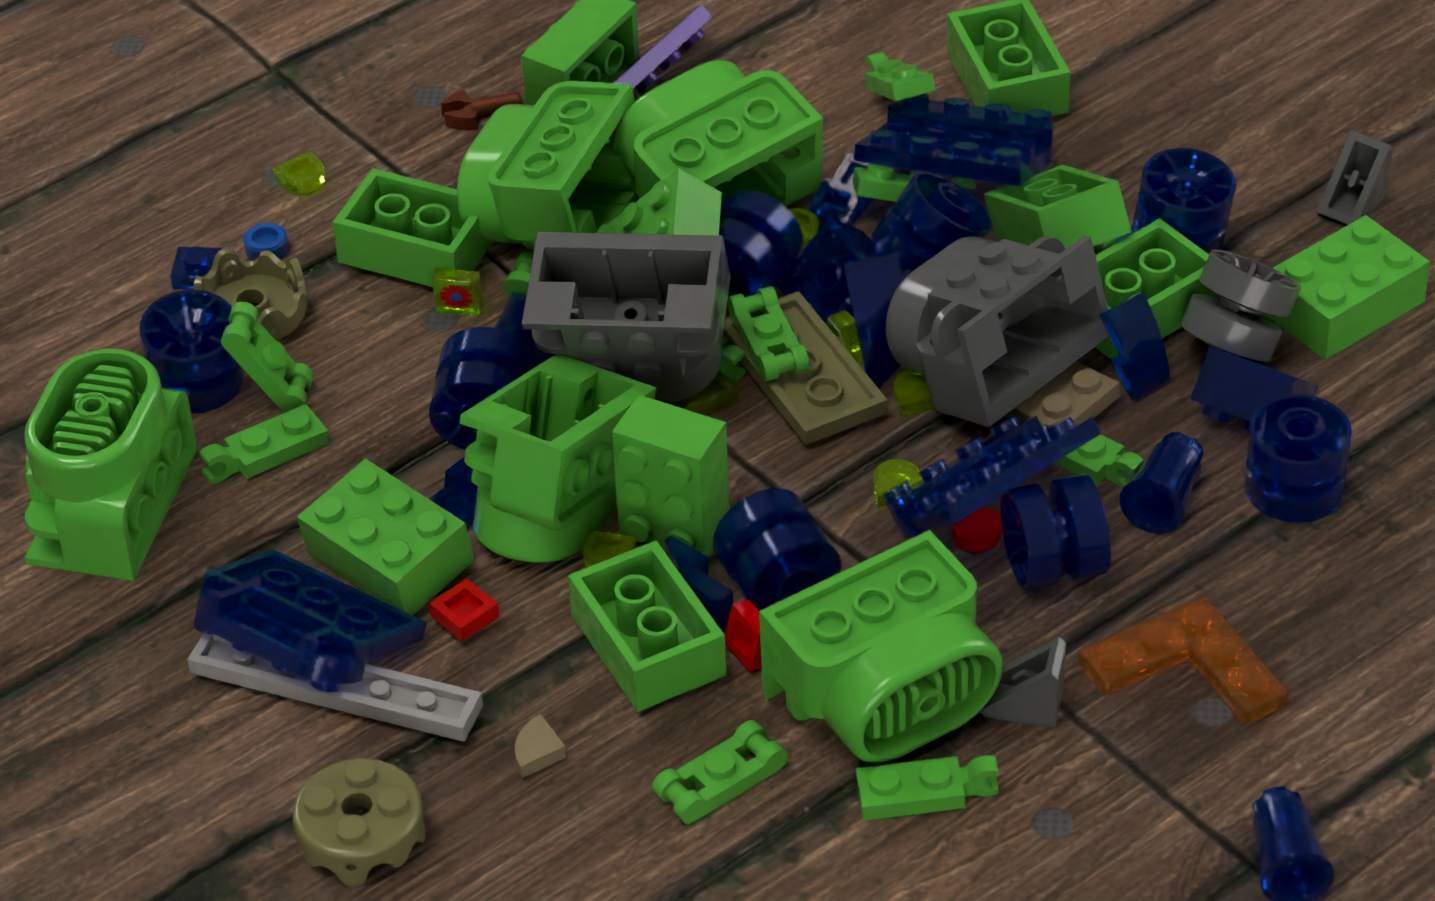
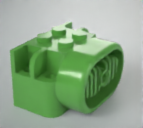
[612,60,823,240]
[457,81,638,250]
[24,349,198,581]
[460,354,656,563]
[759,530,1003,763]

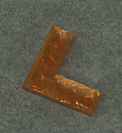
[1078,596,1289,724]

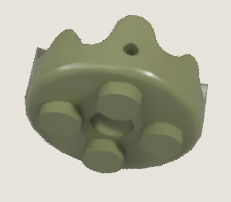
[193,248,308,343]
[293,758,426,887]

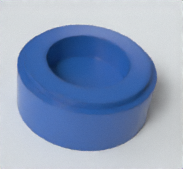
[243,223,289,261]

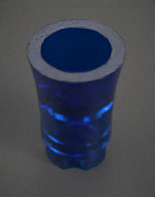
[1119,432,1204,534]
[1252,786,1335,901]

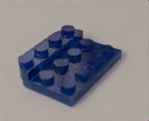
[854,93,1054,186]
[882,415,1101,539]
[193,549,427,693]

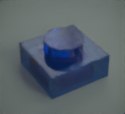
[170,246,222,290]

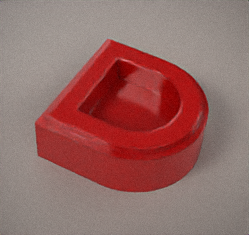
[952,501,1008,553]

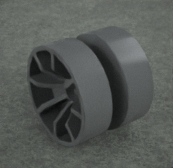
[1181,250,1302,361]

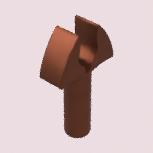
[441,89,522,130]

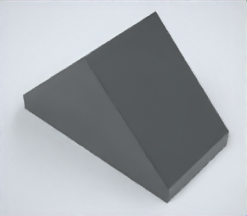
[1316,130,1393,225]
[979,637,1066,728]

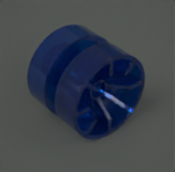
[1131,148,1236,254]
[871,171,993,278]
[719,190,804,308]
[139,290,244,414]
[429,327,536,450]
[1244,394,1352,523]
[1000,473,1111,590]
[712,488,842,611]

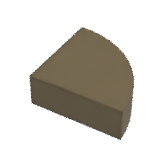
[515,714,567,778]

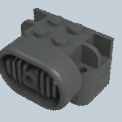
[522,232,731,403]
[886,236,1114,427]

